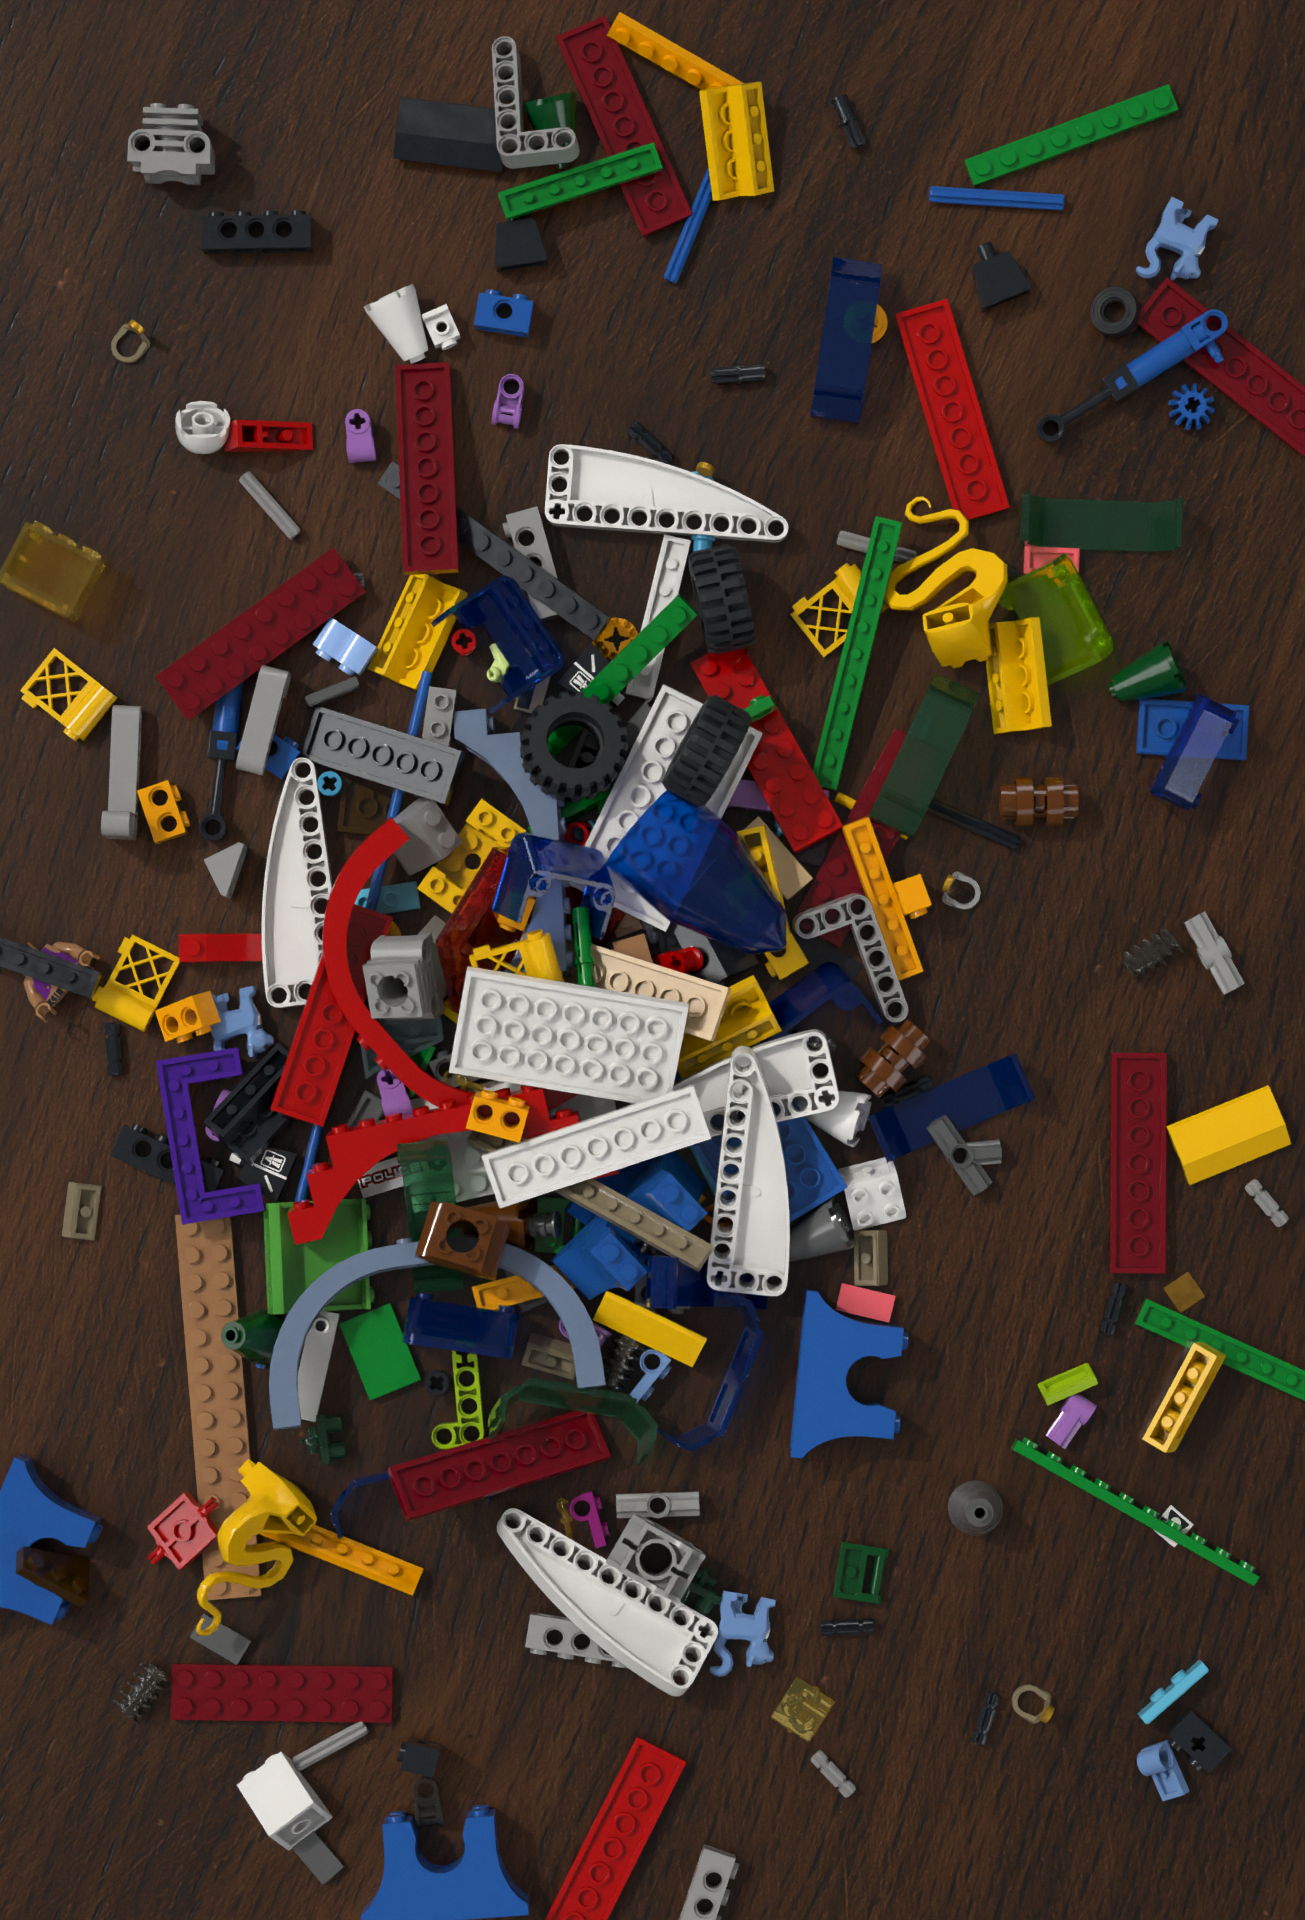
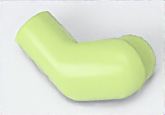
[486,641,511,682]

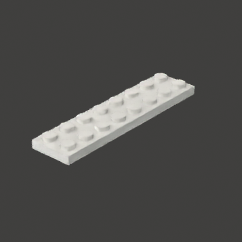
[481,1084,711,1208]

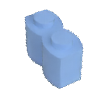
[313,618,378,677]

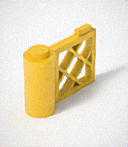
[790,563,889,658]
[20,648,117,742]
[469,929,564,982]
[92,934,180,1032]

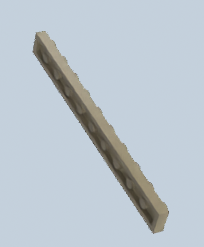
[467,1131,714,1272]

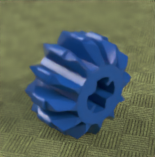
[1168,383,1215,431]

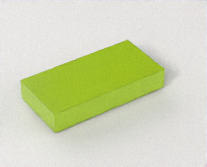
[1037,1363,1098,1406]

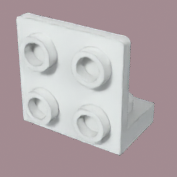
[838,1156,906,1231]

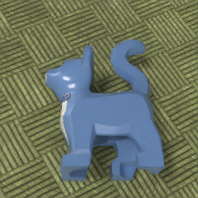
[1136,197,1218,281]
[211,986,274,1079]
[710,1591,776,1677]

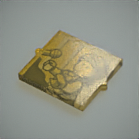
[771,1677,835,1742]

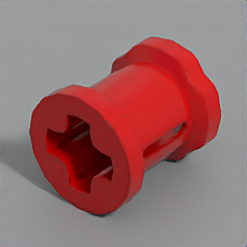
[452,629,477,656]

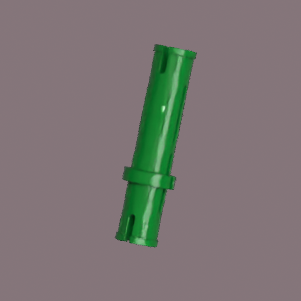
[571,907,596,987]

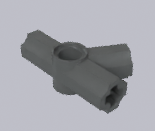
[926,1114,1002,1196]

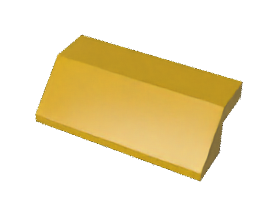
[699,82,774,201]
[367,574,468,691]
[985,617,1052,734]
[677,975,782,1079]
[1166,1085,1291,1185]
[593,1290,707,1367]

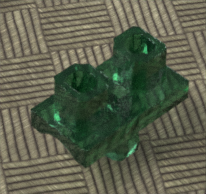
[299,1413,346,1465]
[680,1566,722,1616]

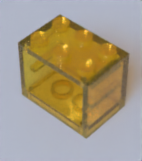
[0,521,105,623]

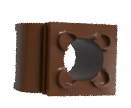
[415,1202,511,1281]

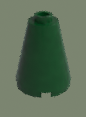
[523,91,577,169]
[1108,640,1188,702]
[221,1310,285,1365]

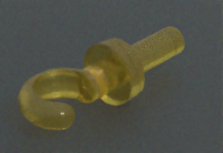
[443,1070,485,1092]
[557,1497,573,1540]

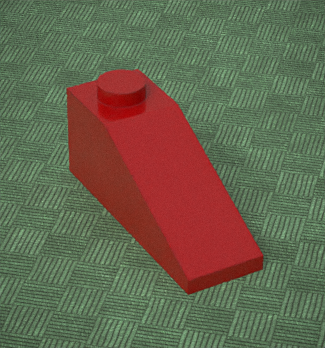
[224,420,313,453]
[179,934,263,963]

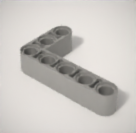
[492,36,580,169]
[101,705,142,840]
[792,893,908,1023]

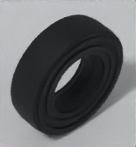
[1090,287,1140,337]

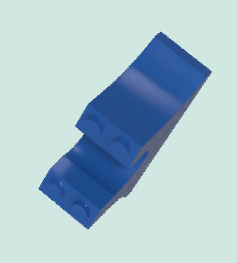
[550,1151,707,1301]
[789,1289,908,1458]
[0,1454,103,1625]
[361,1805,530,1920]

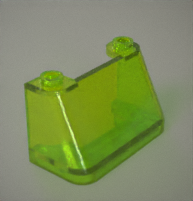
[998,553,1114,686]

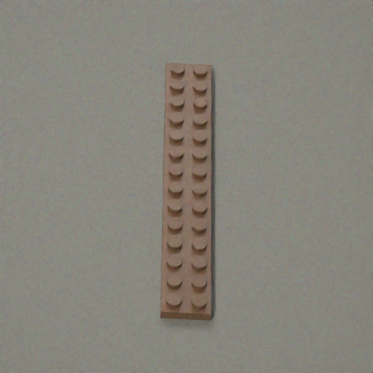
[175,1214,262,1600]

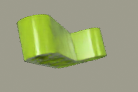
[432,1338,485,1449]

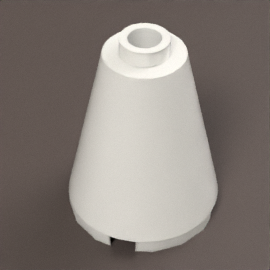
[364,284,428,364]
[794,1090,871,1147]

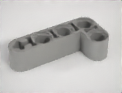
[235,665,291,775]

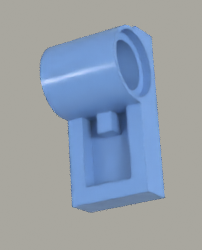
[628,1348,672,1403]
[1137,1740,1189,1801]

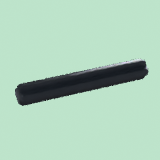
[917,795,1020,850]

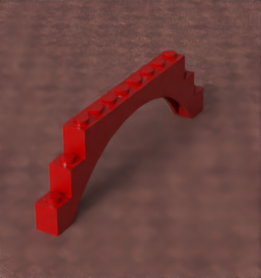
[287,1085,620,1245]

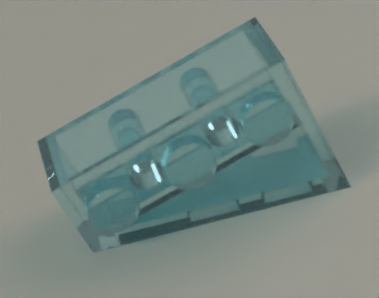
[359,1015,444,1079]

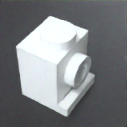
[421,304,460,350]

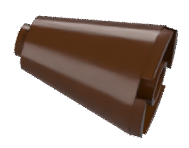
[459,1198,537,1251]

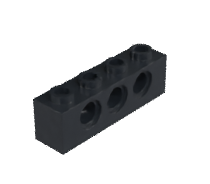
[201,210,313,254]
[110,1123,226,1192]

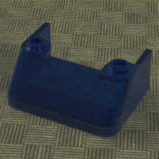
[431,576,564,715]
[1146,693,1239,811]
[491,832,616,939]
[760,962,883,1044]
[402,1292,521,1359]

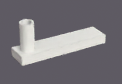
[297,1311,340,1422]

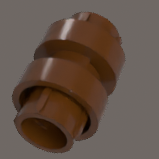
[999,776,1079,826]
[856,1020,931,1099]

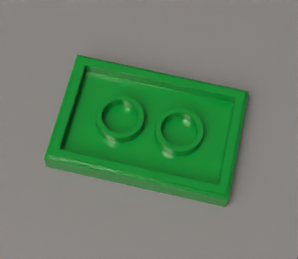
[339,1303,421,1400]

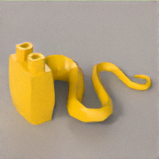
[884,497,1007,668]
[196,1459,317,1636]

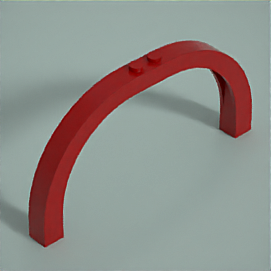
[322,817,578,1110]

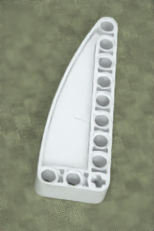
[545,444,788,543]
[262,757,333,1008]
[673,1029,839,1137]
[707,1046,790,1296]
[497,1508,718,1697]

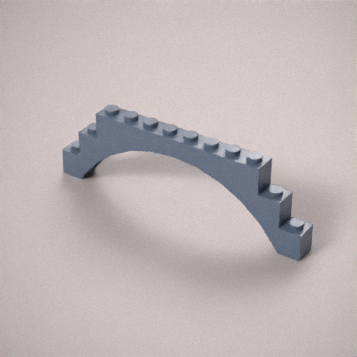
[453,709,574,977]

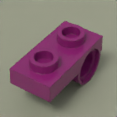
[570,1490,610,1548]

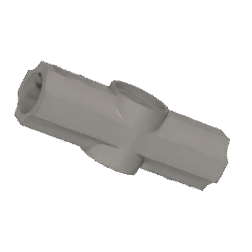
[1184,911,1245,995]
[616,1491,700,1518]

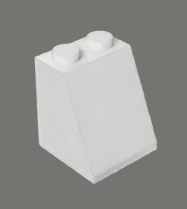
[237,1752,333,1851]

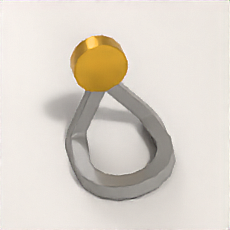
[942,871,981,910]

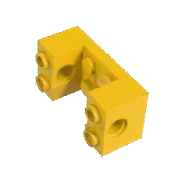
[417,799,527,921]

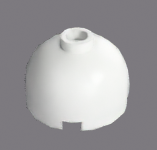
[175,401,230,454]

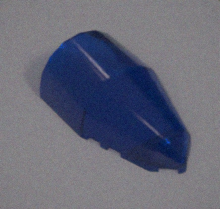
[606,790,787,955]

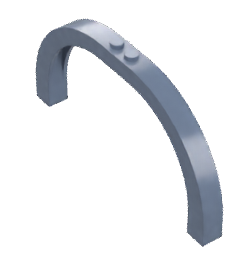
[269,1237,606,1431]

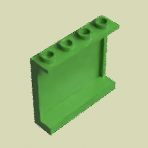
[263,1199,374,1315]

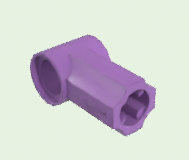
[1045,1393,1097,1449]

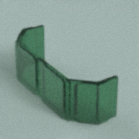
[1020,491,1183,552]
[868,673,980,839]
[397,1139,464,1293]
[488,1378,658,1466]

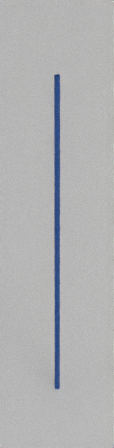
[255,671,433,1369]

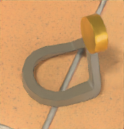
[111,319,150,364]
[1012,1684,1054,1724]

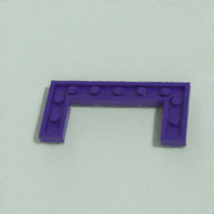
[156,1047,265,1225]

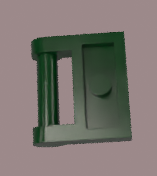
[833,1541,890,1604]

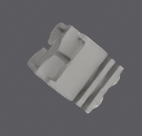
[127,103,215,185]
[363,933,447,1020]
[606,1513,706,1604]

